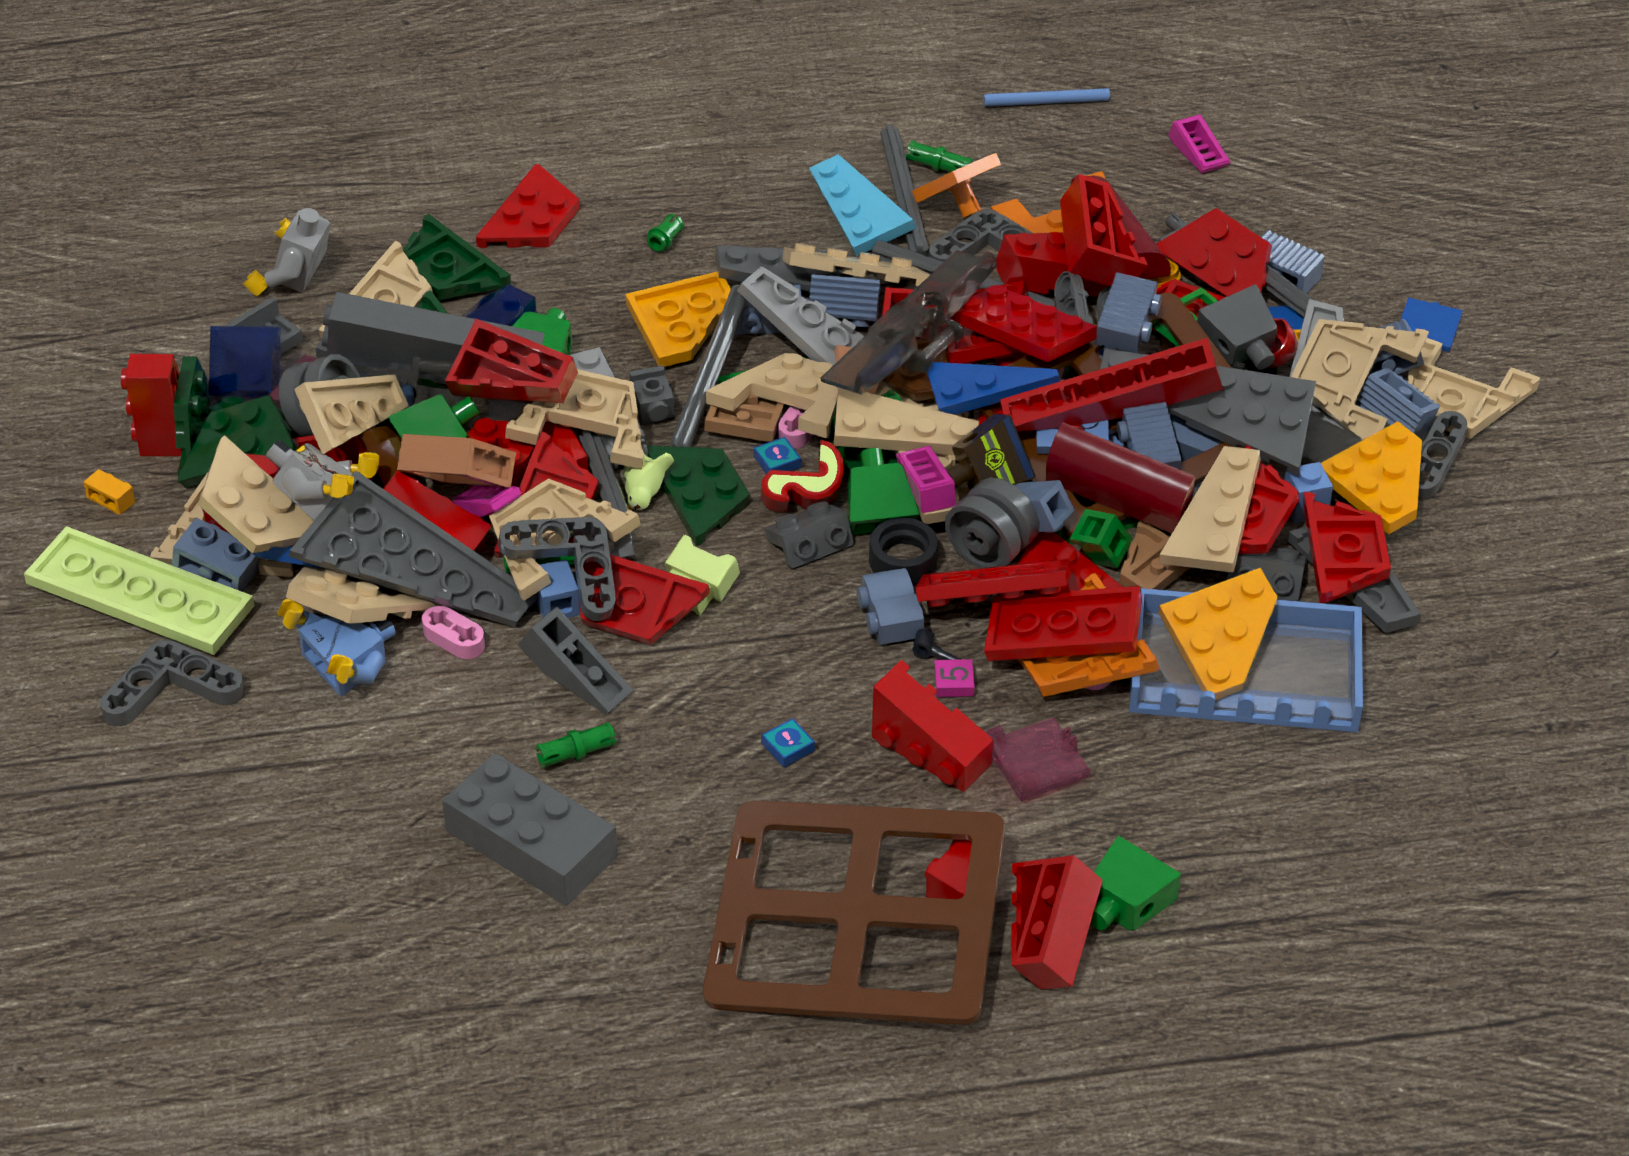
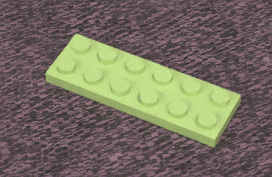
[24,526,255,655]

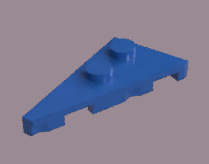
[925,362,1060,415]

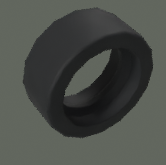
[869,518,939,585]

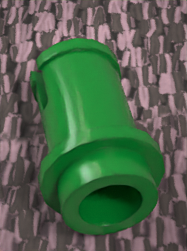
[647,214,684,252]

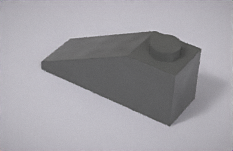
[518,607,633,715]

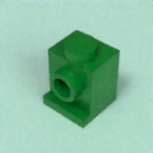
[1070,509,1133,568]

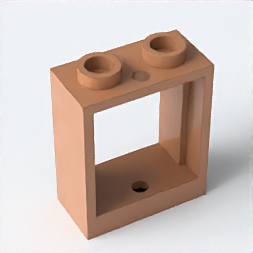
[397,434,516,488]

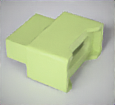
[664,535,740,616]

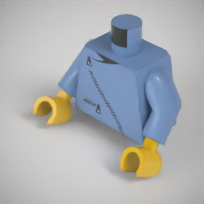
[277,599,396,697]

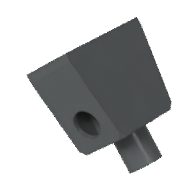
[1197,284,1277,370]

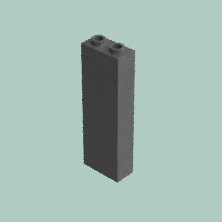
[322,292,544,402]

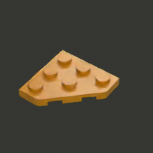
[625,271,731,367]
[1321,421,1422,534]
[1158,568,1277,700]

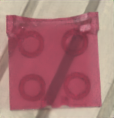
[986,717,1090,801]

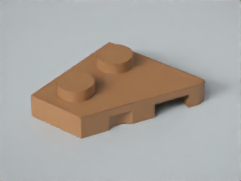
[705,395,787,442]
[1119,520,1191,590]

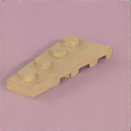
[782,243,930,288]
[294,375,409,455]
[834,385,979,455]
[1160,446,1261,572]

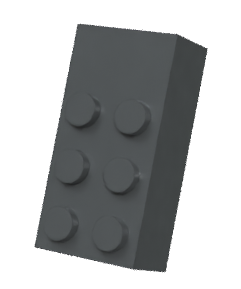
[442,753,617,906]

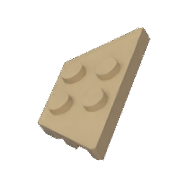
[318,241,433,338]
[198,435,314,553]

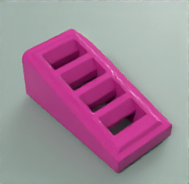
[1168,114,1231,174]
[896,446,956,513]
[453,485,522,518]

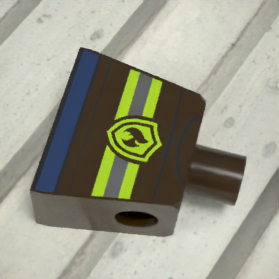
[946,414,1036,490]

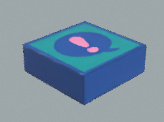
[753,437,801,474]
[761,718,815,767]

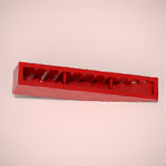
[1000,338,1223,431]

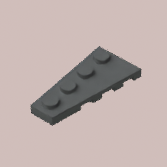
[715,245,853,291]
[1288,527,1421,633]

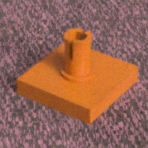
[912,153,1001,218]

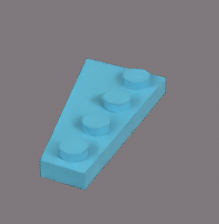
[809,154,916,256]

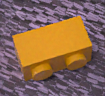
[83,469,136,515]

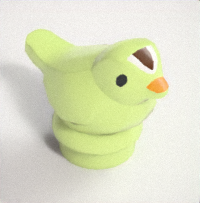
[624,453,674,510]

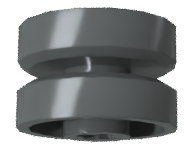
[279,354,361,437]
[945,477,1040,568]

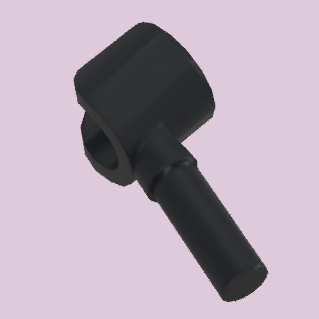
[912,629,962,660]

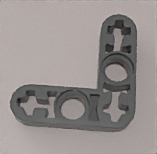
[929,209,1032,267]
[1341,411,1468,499]
[498,517,616,621]
[100,640,245,727]

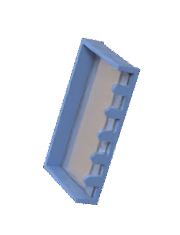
[1129,588,1363,732]

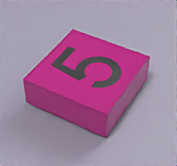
[934,659,975,697]

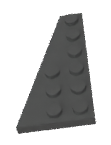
[1100,348,1316,476]
[289,471,538,627]

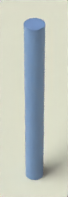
[983,88,1110,107]

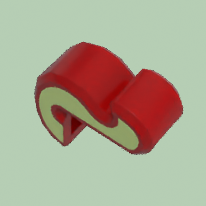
[760,440,844,512]

